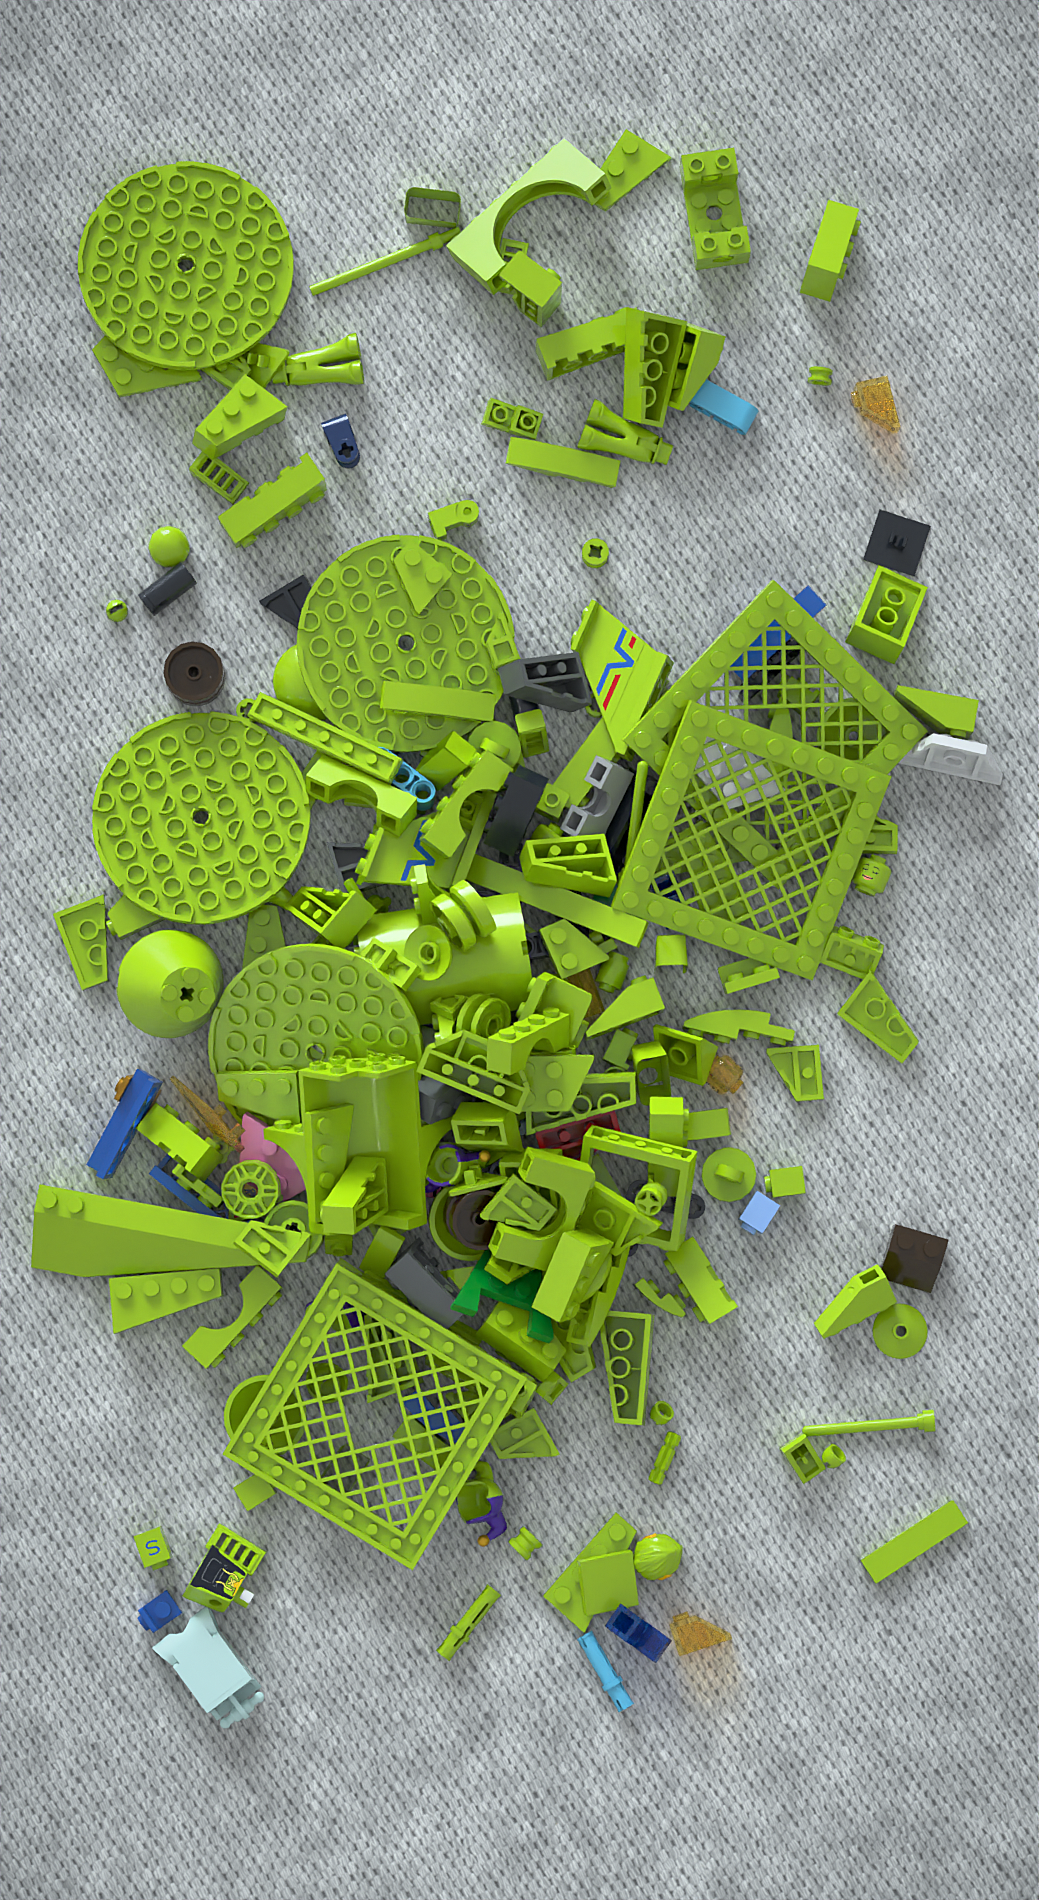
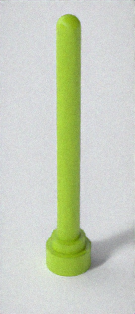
[617,760,648,885]
[802,1409,935,1437]

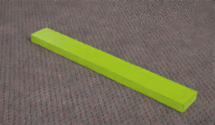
[465,854,649,948]

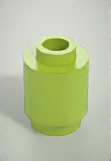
[595,951,629,994]

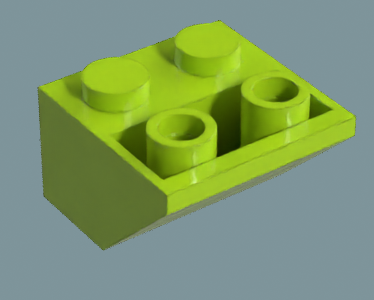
[451,1102,523,1152]

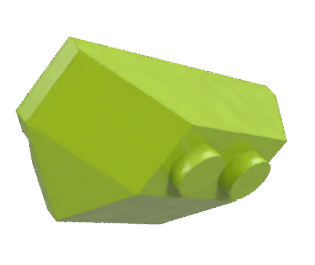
[416,1030,530,1114]

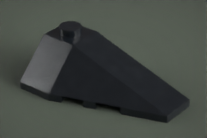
[605,767,659,883]

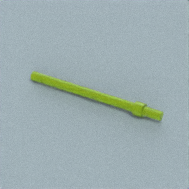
[309,227,461,296]

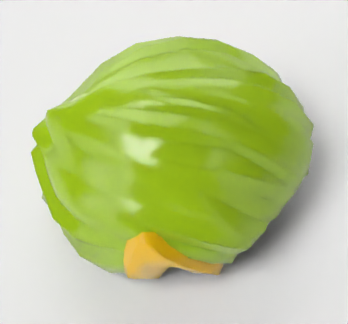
[633,1533,683,1580]

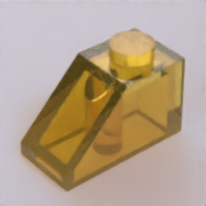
[851,375,900,434]
[668,1611,732,1656]

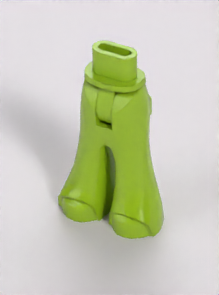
[272,333,365,386]
[577,399,674,465]

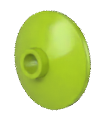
[404,925,452,981]
[872,1304,928,1359]

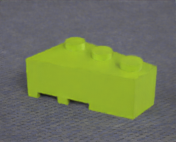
[799,200,861,302]
[519,834,617,897]
[663,1236,738,1325]
[364,1314,424,1403]

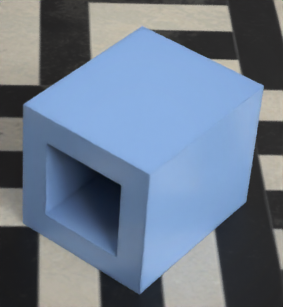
[738,1191,780,1235]

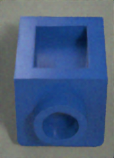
[137,1590,183,1633]

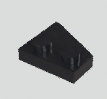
[259,575,312,629]

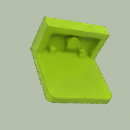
[516,972,593,1043]

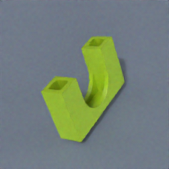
[488,1147,595,1271]

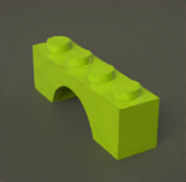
[419,750,514,859]
[306,755,417,837]
[486,1007,570,1075]
[182,1265,283,1369]

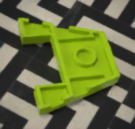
[92,336,202,397]

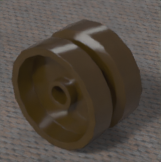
[163,641,226,707]
[443,1188,504,1250]

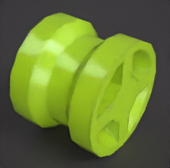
[582,538,609,568]
[635,1182,668,1216]
[508,1526,543,1561]

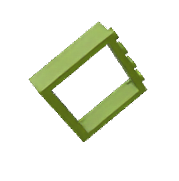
[580,1125,698,1251]

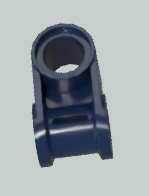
[321,413,360,469]

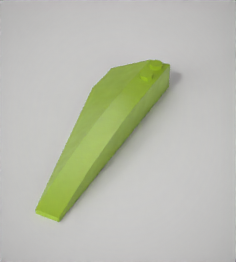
[31,1184,311,1277]

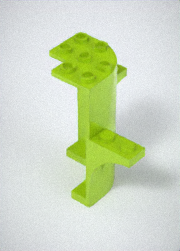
[353,864,532,1041]
[263,1053,454,1236]

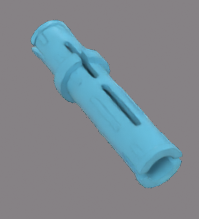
[577,1630,634,1712]

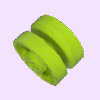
[429,880,497,952]
[264,1200,324,1259]

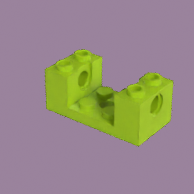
[679,147,751,270]

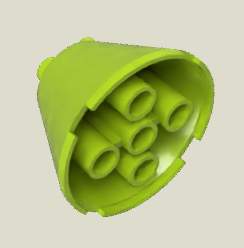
[116,929,224,1038]

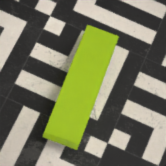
[505,437,620,488]
[380,681,496,722]
[566,1247,630,1347]

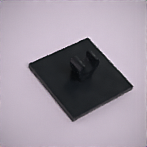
[863,509,931,576]

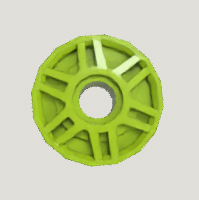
[456,993,511,1039]
[221,1160,281,1219]

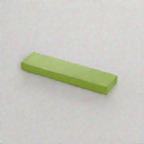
[860,1499,968,1584]

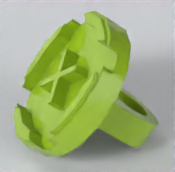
[467,721,521,768]
[701,1147,756,1202]

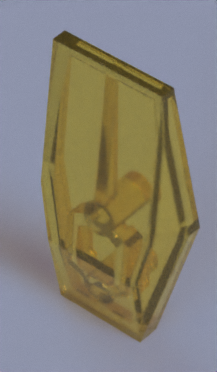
[170,1076,246,1153]

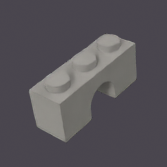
[560,755,634,836]

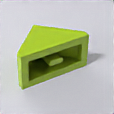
[779,1433,826,1484]

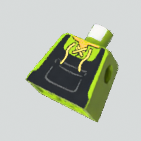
[182,1544,254,1612]

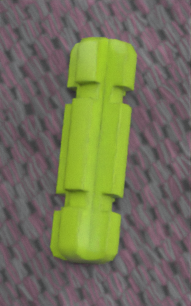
[648,1431,681,1485]

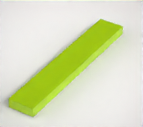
[248,692,403,785]

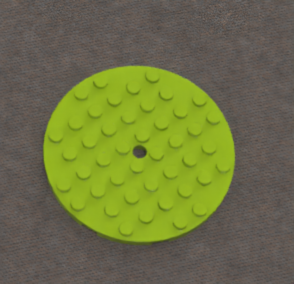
[78,161,294,370]
[297,535,515,752]
[92,711,311,925]
[208,944,424,1126]

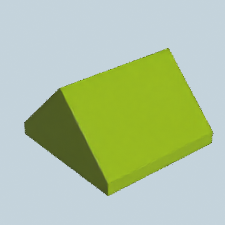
[653,1024,718,1086]

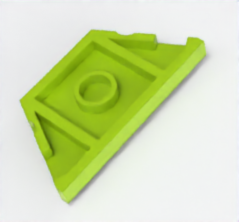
[521,1055,594,1112]
[575,1180,663,1256]

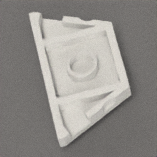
[899,733,1003,785]
[694,736,785,809]

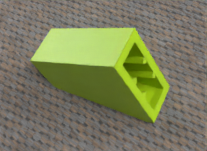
[106,894,166,940]

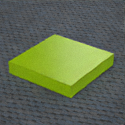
[577,1550,639,1616]

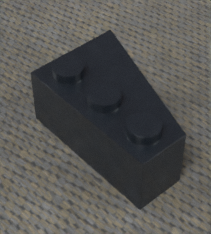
[483,765,549,857]

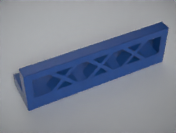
[86,1069,163,1179]
[149,1154,255,1223]

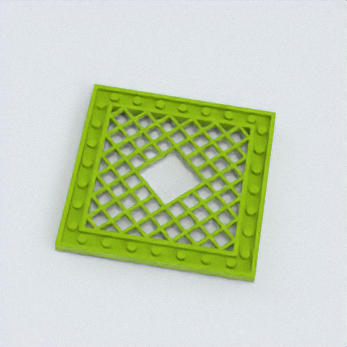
[622,580,928,890]
[611,700,892,981]
[222,1263,527,1570]

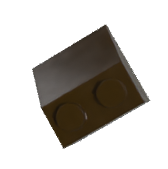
[881,1224,949,1293]

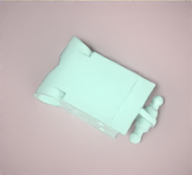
[152,1606,264,1729]

